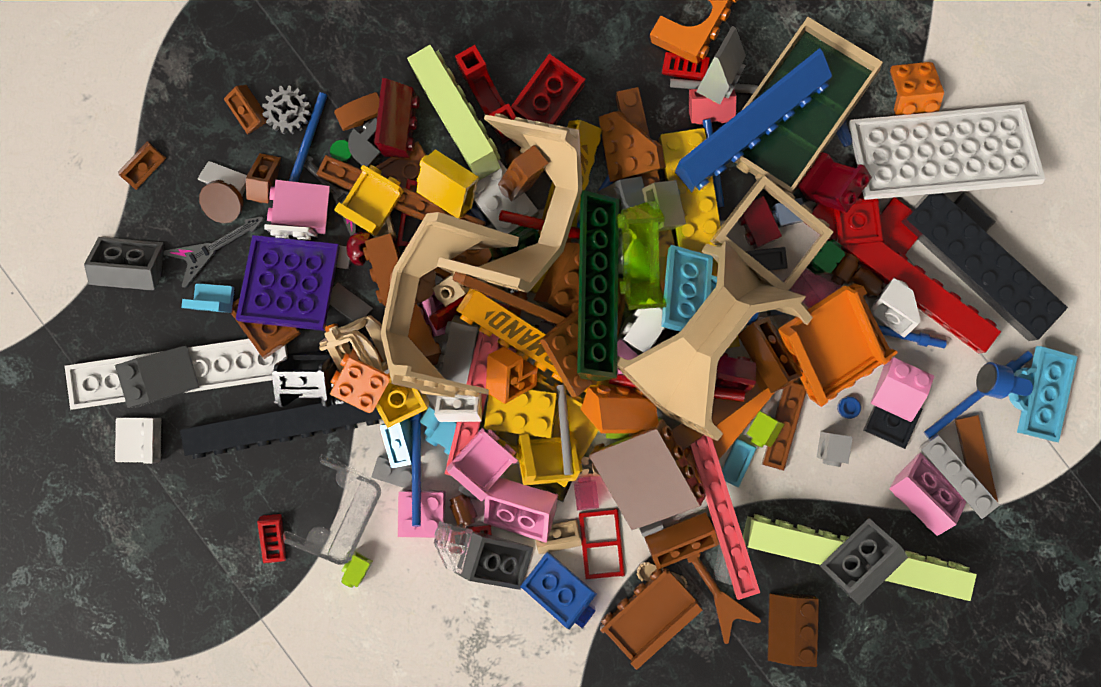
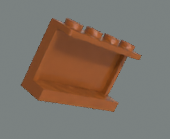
[600,567,703,670]

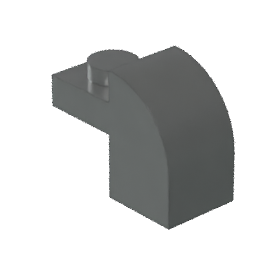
[348,118,383,168]

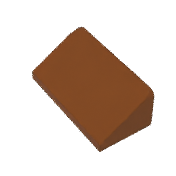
[224,85,269,134]
[118,141,166,190]

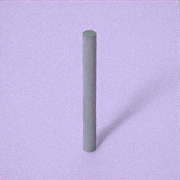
[670,79,758,94]
[557,385,573,476]

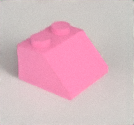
[871,357,934,422]

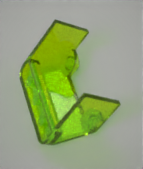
[617,201,666,310]

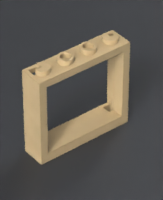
[710,176,833,291]

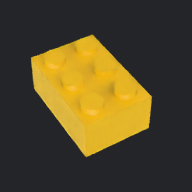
[484,390,558,438]

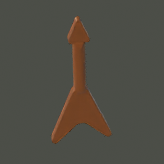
[687,553,761,644]

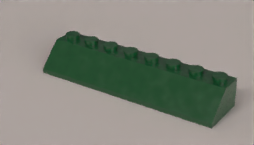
[577,190,619,381]

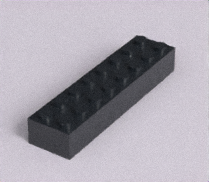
[901,193,1068,341]

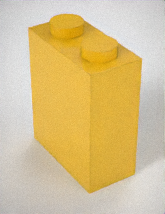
[416,149,479,219]

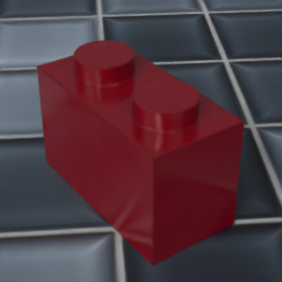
[738,196,782,250]

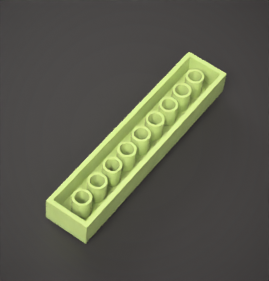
[743,514,977,601]

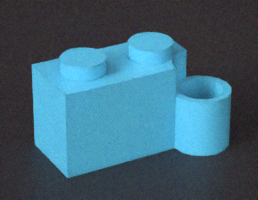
[420,407,457,455]

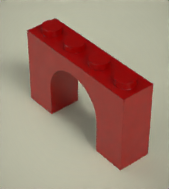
[455,45,516,144]

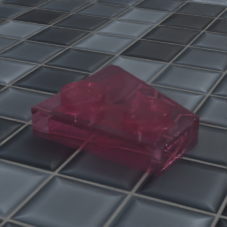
[783,269,842,310]

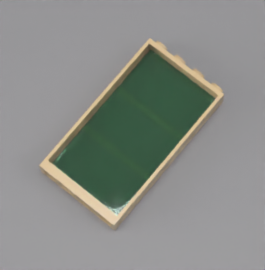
[731,17,883,194]

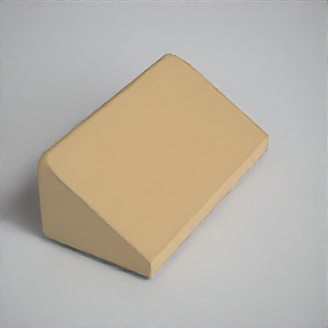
[535,519,582,554]

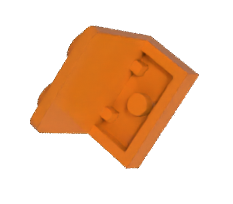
[890,62,944,116]
[330,348,390,413]

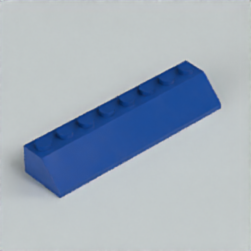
[675,48,832,192]

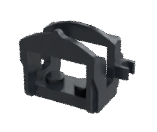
[272,350,345,407]

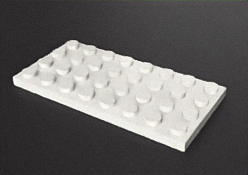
[849,104,1045,200]

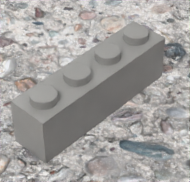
[436,315,480,401]
[919,434,1000,519]

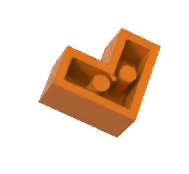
[486,346,538,404]

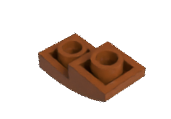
[334,92,380,131]

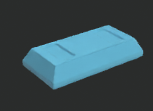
[722,438,757,488]

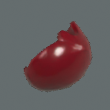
[346,232,373,266]

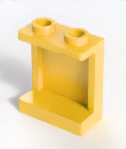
[334,165,404,236]
[516,432,582,485]

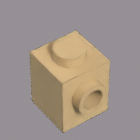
[432,274,470,307]

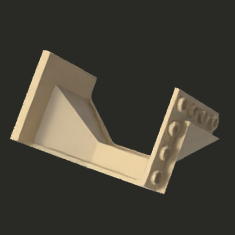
[437,113,582,293]
[380,212,519,397]
[617,241,813,441]

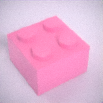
[398,490,446,538]

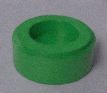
[330,140,352,163]

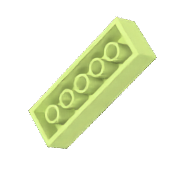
[407,45,501,181]

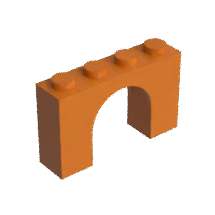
[650,0,738,65]

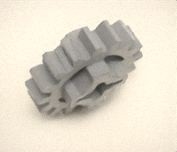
[262,86,311,134]

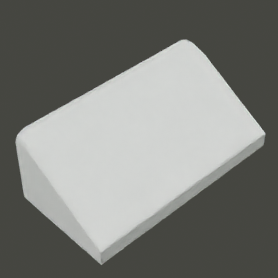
[198,161,247,196]
[434,394,482,422]

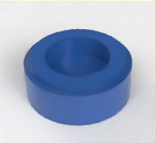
[837,397,861,419]

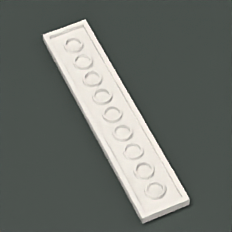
[65,339,288,410]

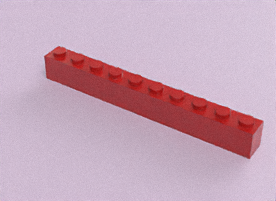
[803,203,1001,354]

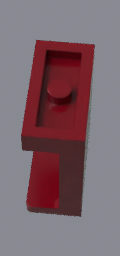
[797,152,872,213]

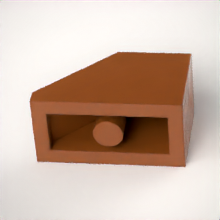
[246,153,281,204]

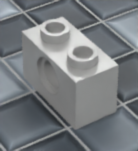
[817,432,852,467]

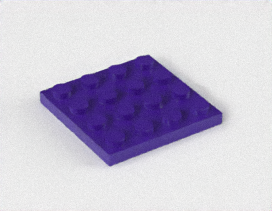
[236,235,340,331]

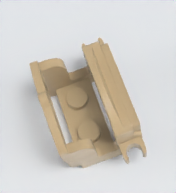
[319,315,389,372]

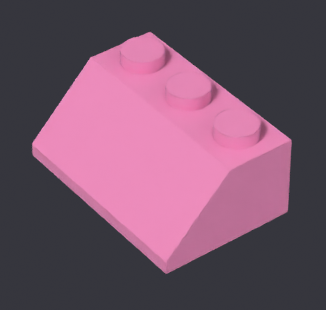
[889,453,966,536]
[484,477,558,543]

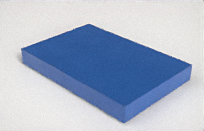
[520,552,597,630]

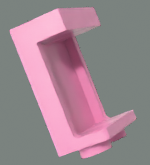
[267,180,330,234]
[446,428,518,502]

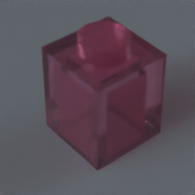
[574,477,599,511]

